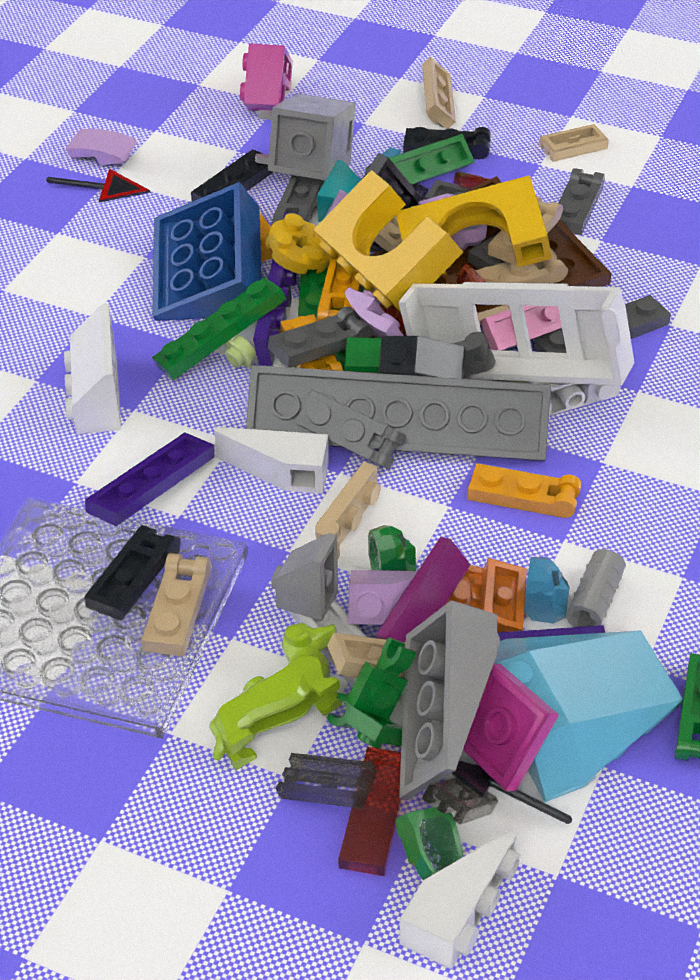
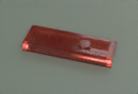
[338,746,403,876]

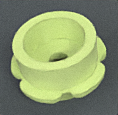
[224,335,256,368]

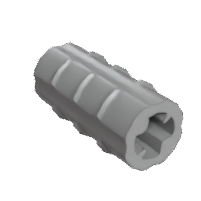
[566,549,626,627]

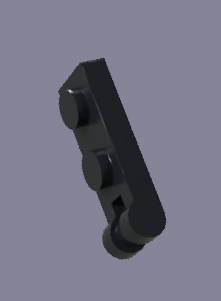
[403,127,491,159]
[84,525,181,621]

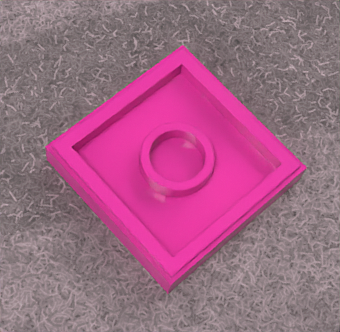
[463,663,559,791]

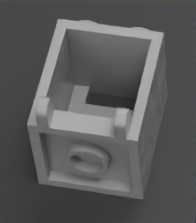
[255,93,356,180]

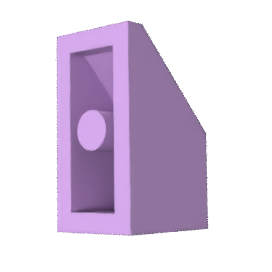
[348,570,417,625]

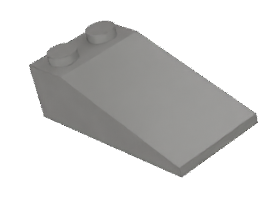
[399,600,500,800]

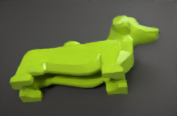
[209,623,342,771]

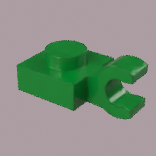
[346,637,416,720]
[327,693,402,748]

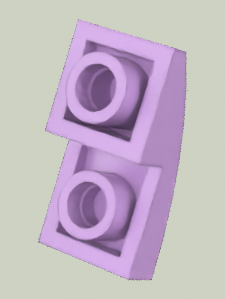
[65,129,137,165]
[345,287,403,338]

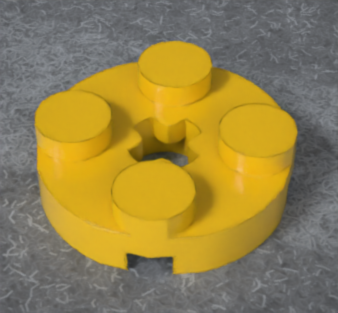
[265,213,331,274]

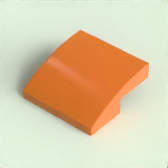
[445,558,527,633]

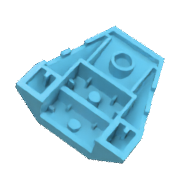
[494,630,683,802]

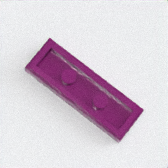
[376,537,471,642]

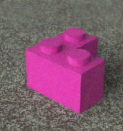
[240,43,293,111]

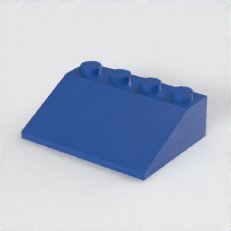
[152,182,262,321]

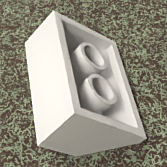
[64,304,121,434]

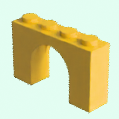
[313,170,463,312]
[396,175,552,275]

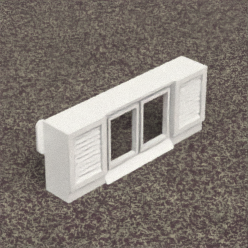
[398,282,634,386]

